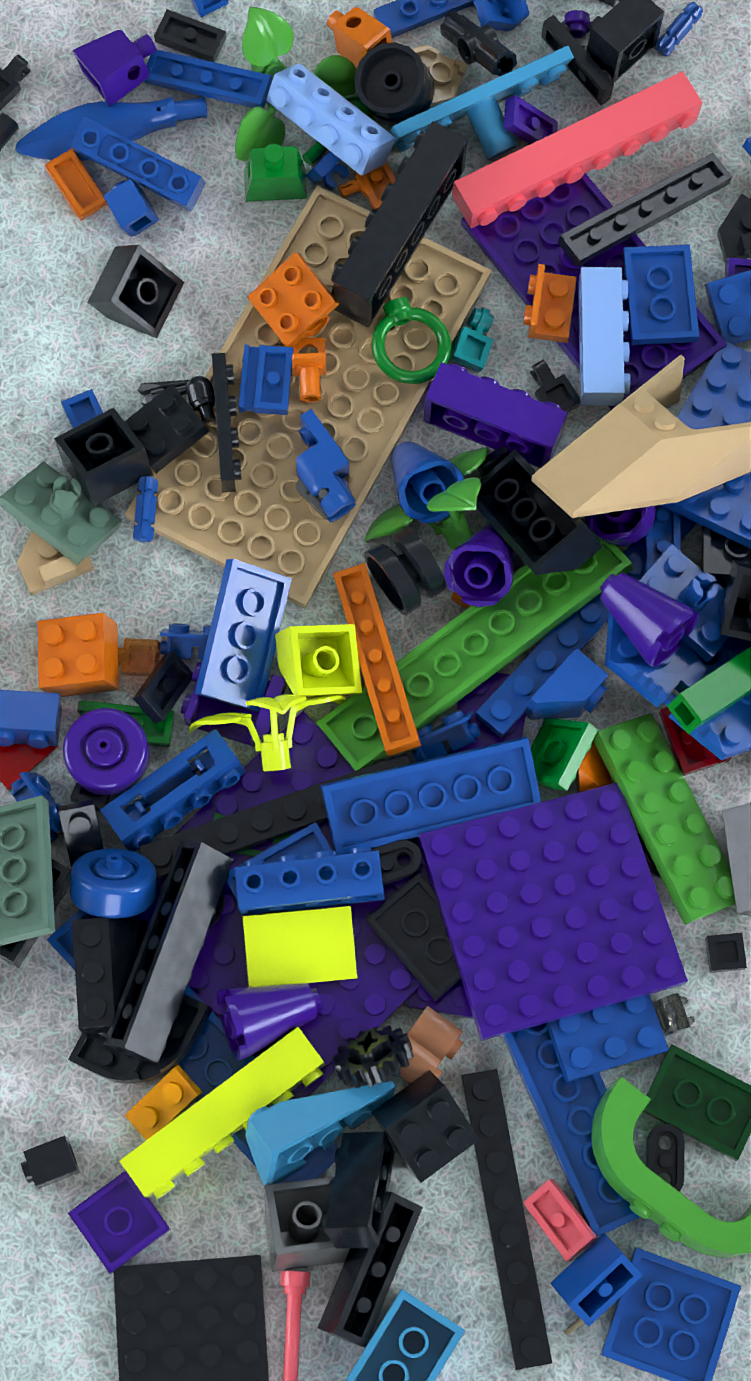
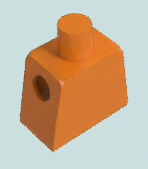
[326,7,392,69]

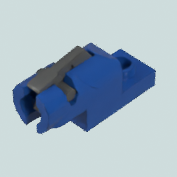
[296,409,356,523]

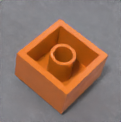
[37,613,119,697]

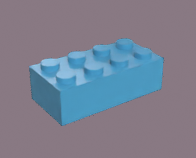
[345,1289,465,1381]

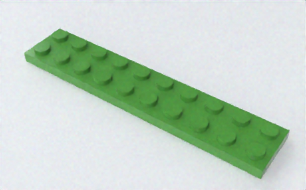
[316,520,633,771]

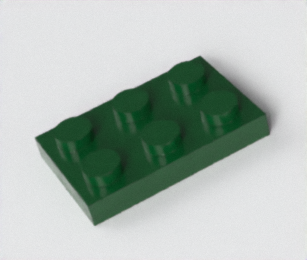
[642,1044,751,1161]

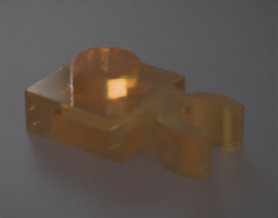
[118,638,161,676]

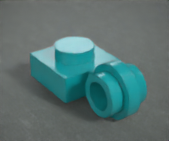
[450,307,494,372]

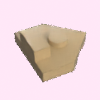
[411,44,468,110]
[17,530,94,596]

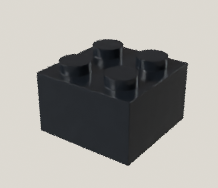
[54,407,153,506]
[371,1070,480,1183]

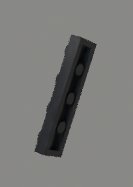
[211,353,242,493]

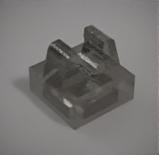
[652,993,695,1037]

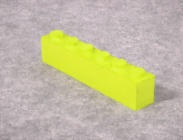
[120,1027,326,1199]

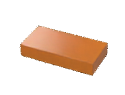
[44,148,108,221]

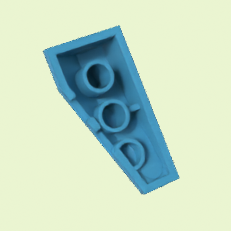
[245,1081,396,1186]

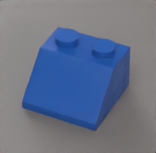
[526,648,608,720]

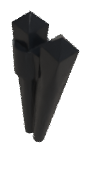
[137,379,190,406]

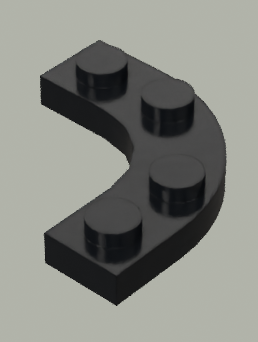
[68,994,213,1084]

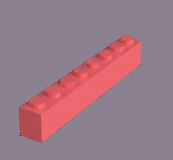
[452,71,703,228]

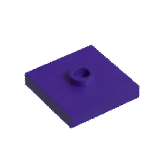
[68,1170,171,1274]

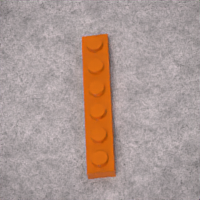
[333,563,421,757]

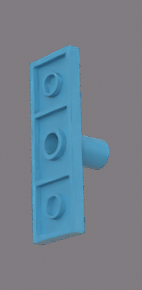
[389,46,574,160]

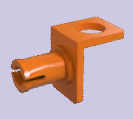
[292,337,326,403]

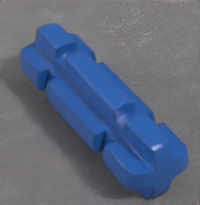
[655,2,703,57]
[133,476,158,543]

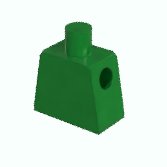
[244,144,307,202]

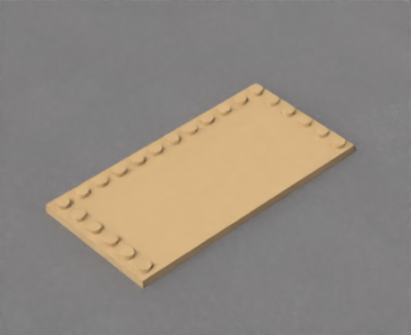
[125,185,492,609]

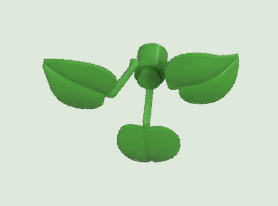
[235,7,357,161]
[365,446,489,550]

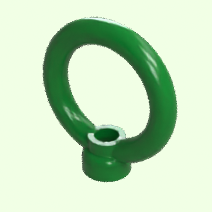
[371,297,451,384]

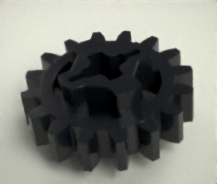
[333,1026,414,1088]

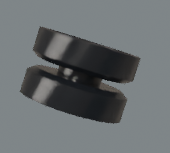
[355,42,435,126]
[364,526,447,615]

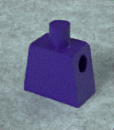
[73,30,157,107]

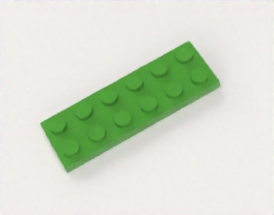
[593,713,736,925]

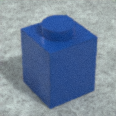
[104,178,159,237]

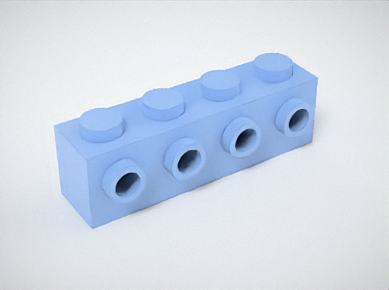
[266,63,396,176]
[578,267,630,406]

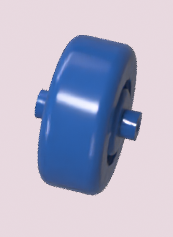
[70,849,157,918]

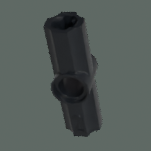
[440,11,517,77]

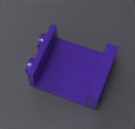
[180,662,286,747]

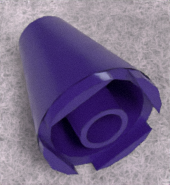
[444,524,513,607]
[600,573,699,667]
[217,983,321,1061]

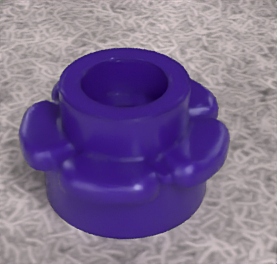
[562,10,591,38]

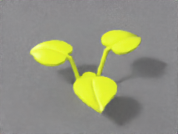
[189,694,346,771]

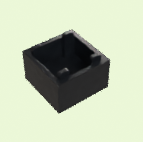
[587,0,664,83]

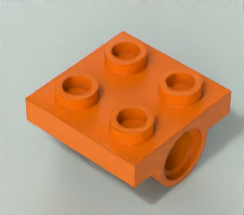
[247,252,340,347]

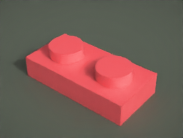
[522,1179,598,1261]

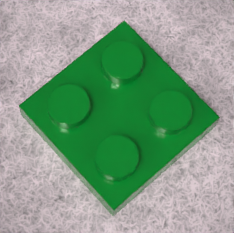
[530,718,598,791]

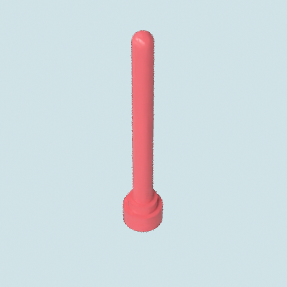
[280,1270,311,1381]

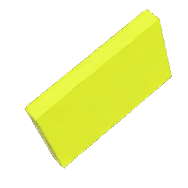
[242,906,357,987]

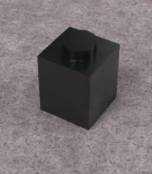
[21,1135,80,1189]

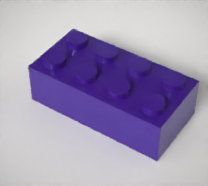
[423,362,568,468]

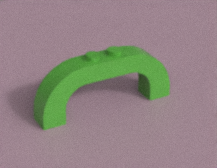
[592,1077,751,1258]

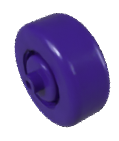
[63,708,150,795]

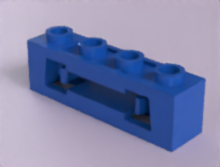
[69,116,206,212]
[100,729,246,852]

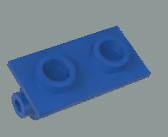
[160,623,211,660]
[412,710,481,762]
[11,772,63,843]

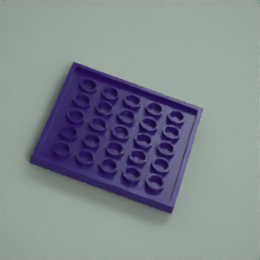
[417,783,688,1041]

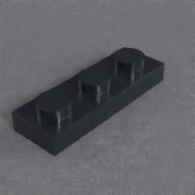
[541,15,614,106]

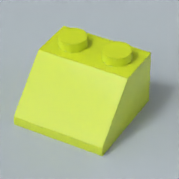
[275,624,362,696]

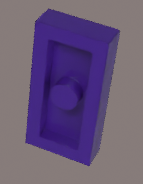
[503,95,558,144]

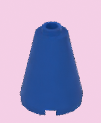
[391,442,464,523]

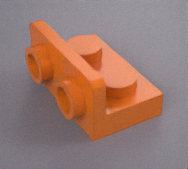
[523,264,577,343]

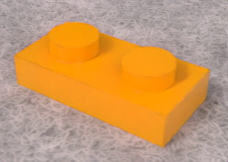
[125,1065,203,1140]

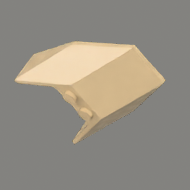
[532,355,751,518]

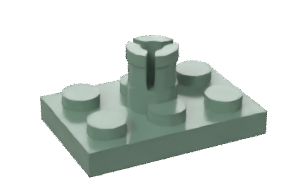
[0,461,122,565]

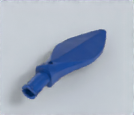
[15,97,208,161]

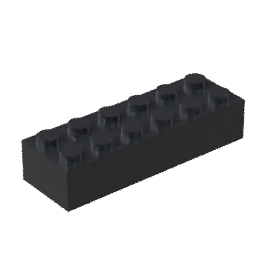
[331,121,468,328]

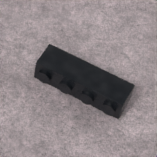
[317,1192,423,1348]

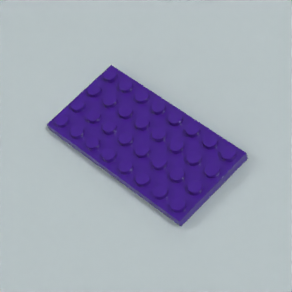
[461,173,727,410]

